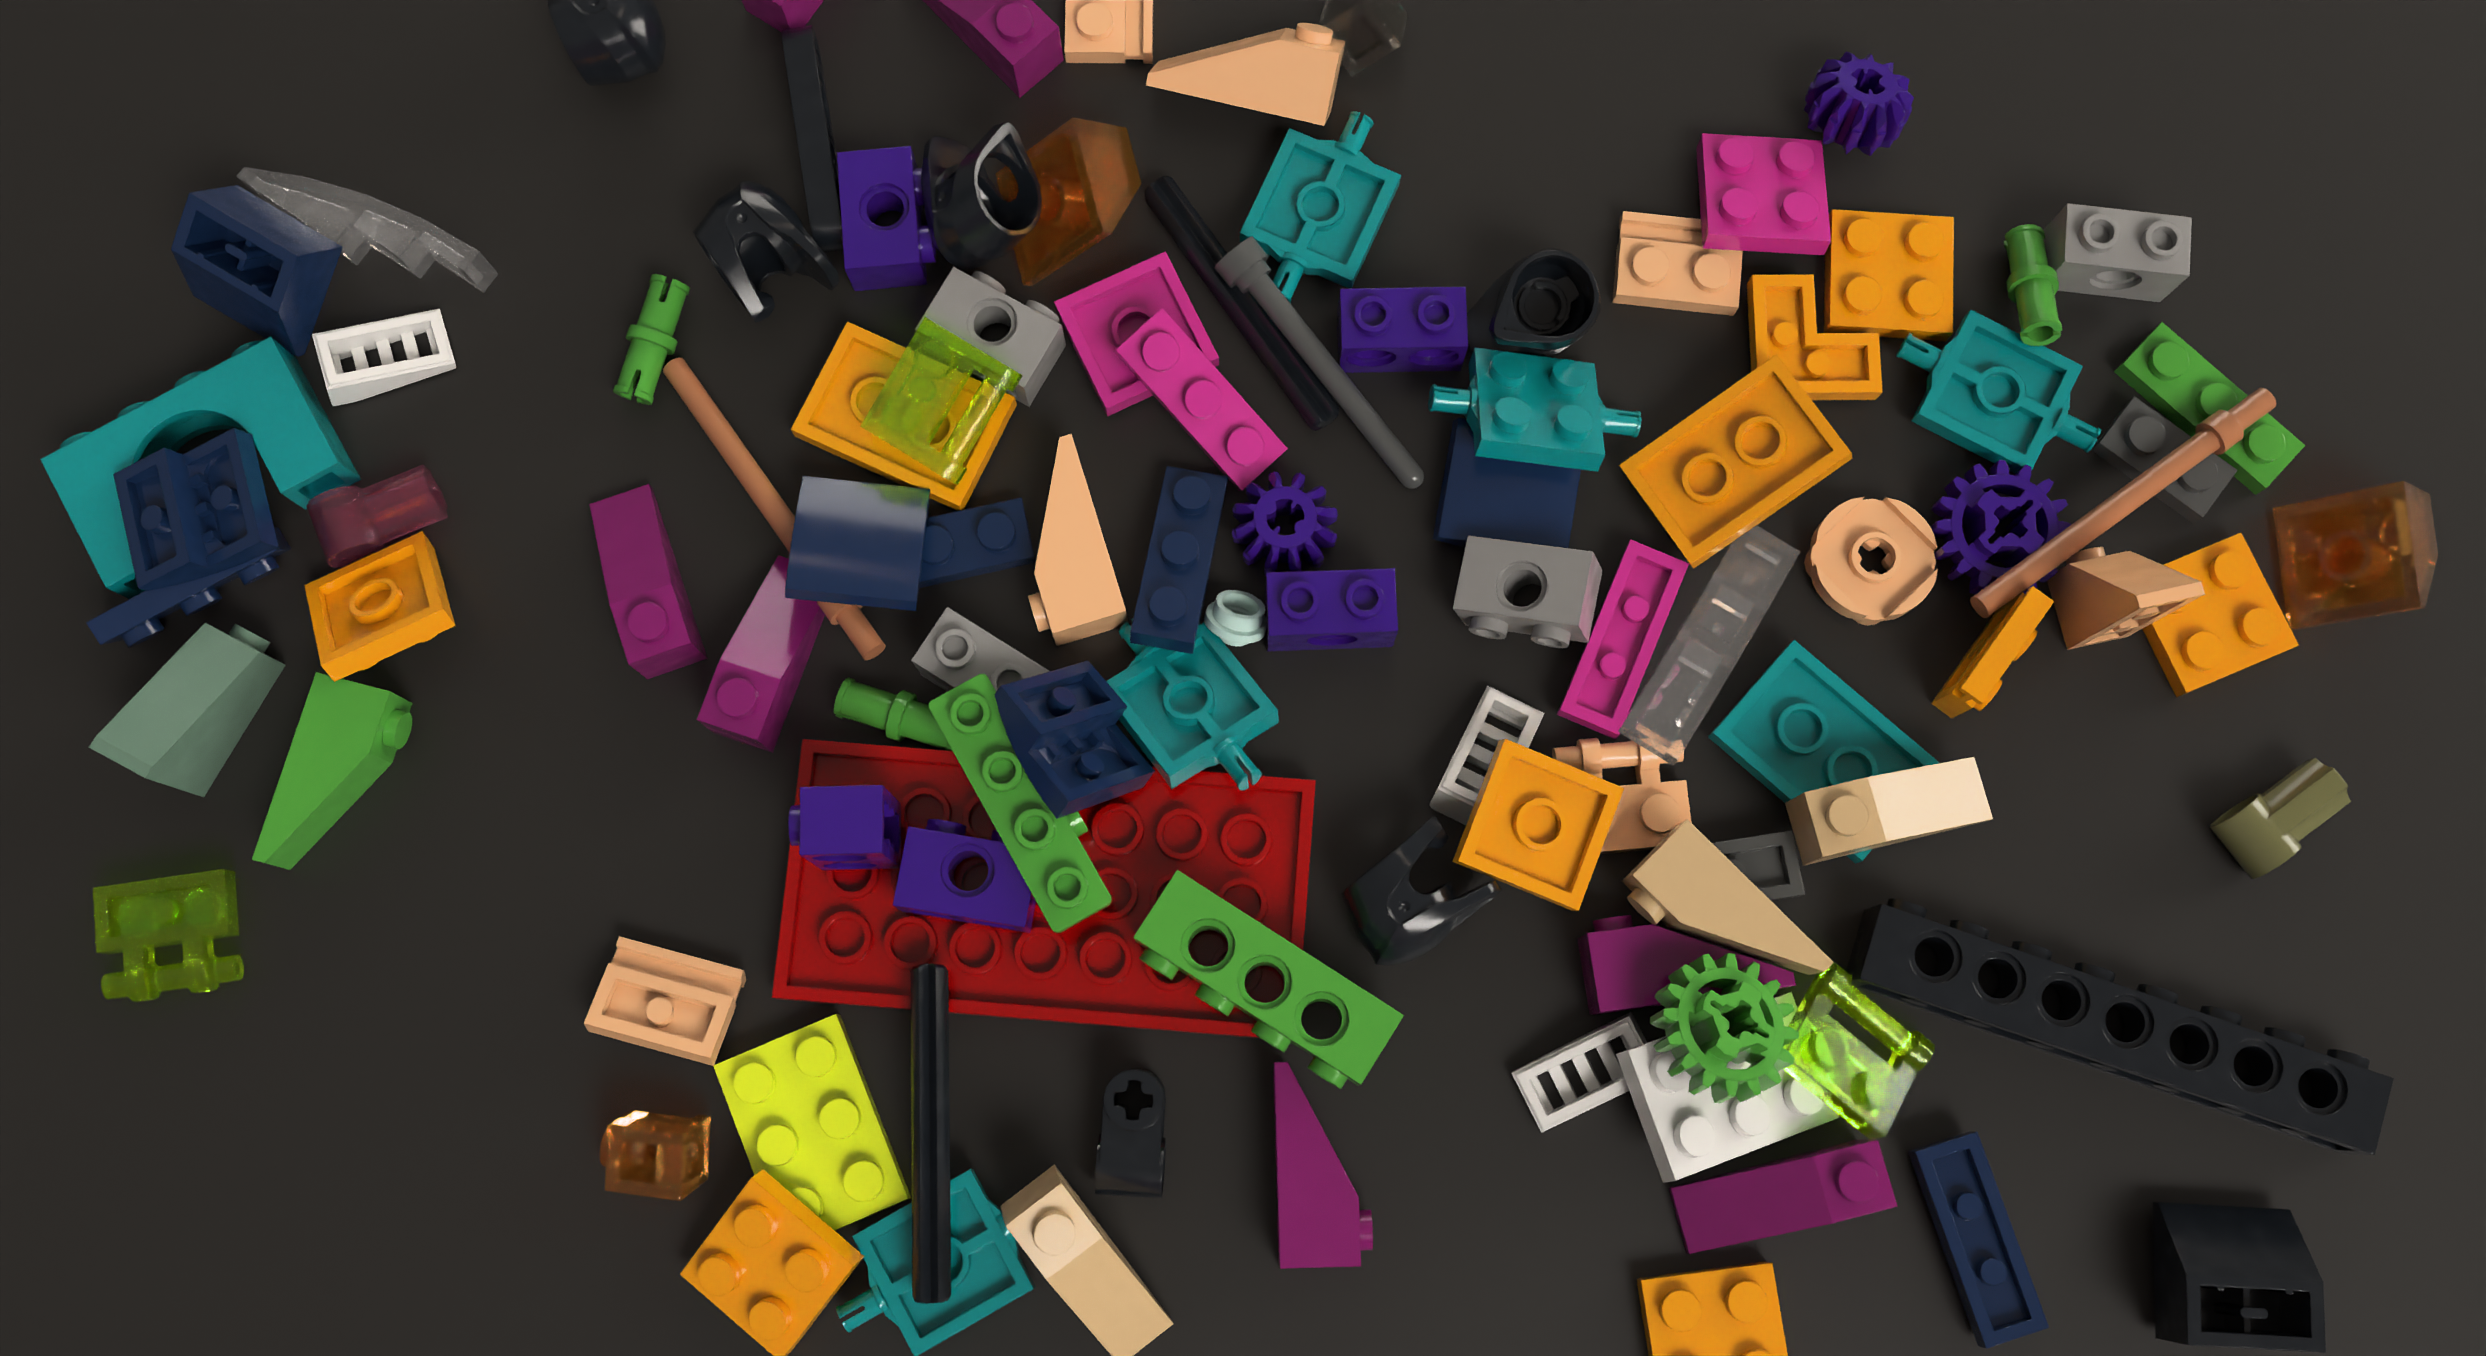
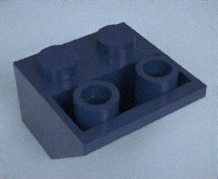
[171,185,343,357]

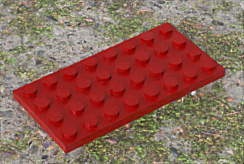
[772,739,1316,1038]

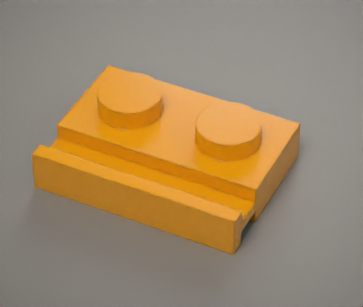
[1931,586,2054,718]

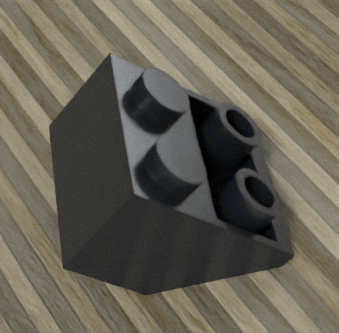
[2153,1202,2326,1353]

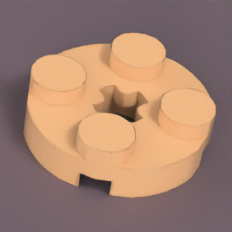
[1804,497,1938,626]

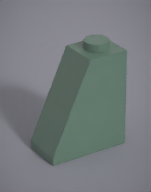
[89,623,285,797]

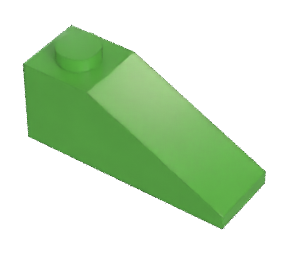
[252,672,412,870]

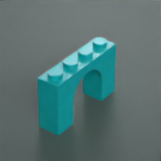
[40,337,361,599]

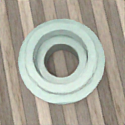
[1204,590,1267,646]

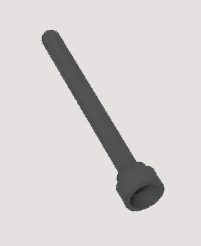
[1214,236,1424,489]

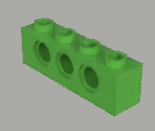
[1133,870,1404,1089]

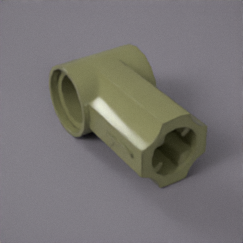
[2210,757,2351,879]

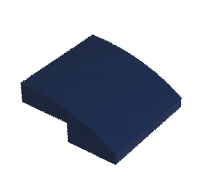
[1433,418,1581,548]
[113,428,279,591]
[785,476,930,611]
[994,661,1155,819]

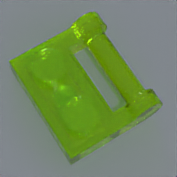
[861,317,1022,485]
[1783,962,1935,1139]

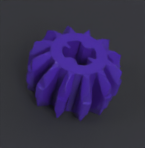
[1803,51,1914,156]
[1232,471,1338,576]

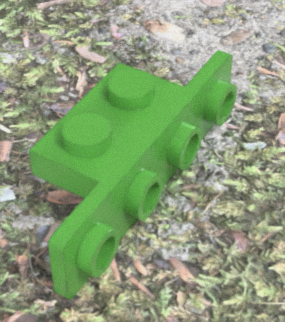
[929,674,1112,933]

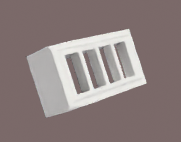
[312,308,456,407]
[1430,686,1545,825]
[1511,1012,1647,1133]

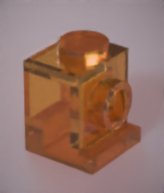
[600,1110,711,1201]

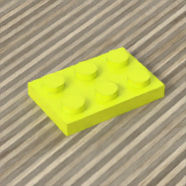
[713,1014,911,1231]

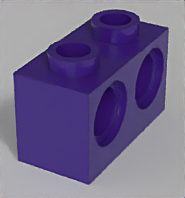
[1337,287,1468,373]
[788,785,901,870]

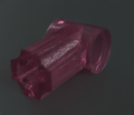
[306,465,448,568]

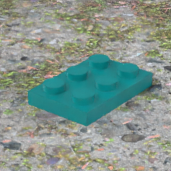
[1708,640,1939,864]

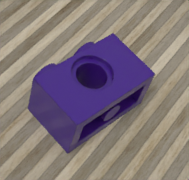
[837,146,936,291]
[1265,568,1398,652]
[893,819,1036,933]

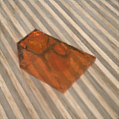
[995,117,1142,286]
[2273,481,2438,631]

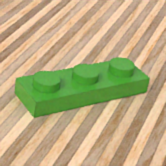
[2114,322,2305,495]

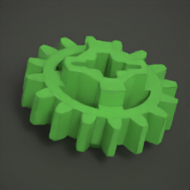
[1650,953,1799,1104]

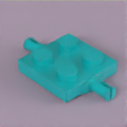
[1239,111,1401,302]
[1896,310,2101,474]
[1428,348,1642,472]
[1106,618,1279,790]
[836,1169,1036,1356]

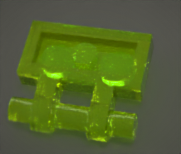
[93,869,244,1002]

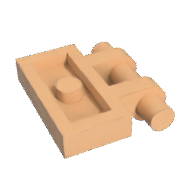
[1552,733,1692,854]

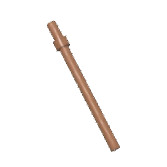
[663,358,886,660]
[1970,388,2276,618]

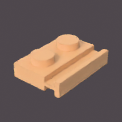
[1064,0,1153,64]
[1612,211,1743,316]
[584,936,746,1066]

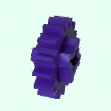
[1931,460,2071,595]

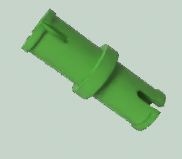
[2004,224,2062,346]
[613,274,690,405]
[834,677,952,751]

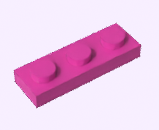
[1114,308,1288,491]
[1557,539,1689,739]

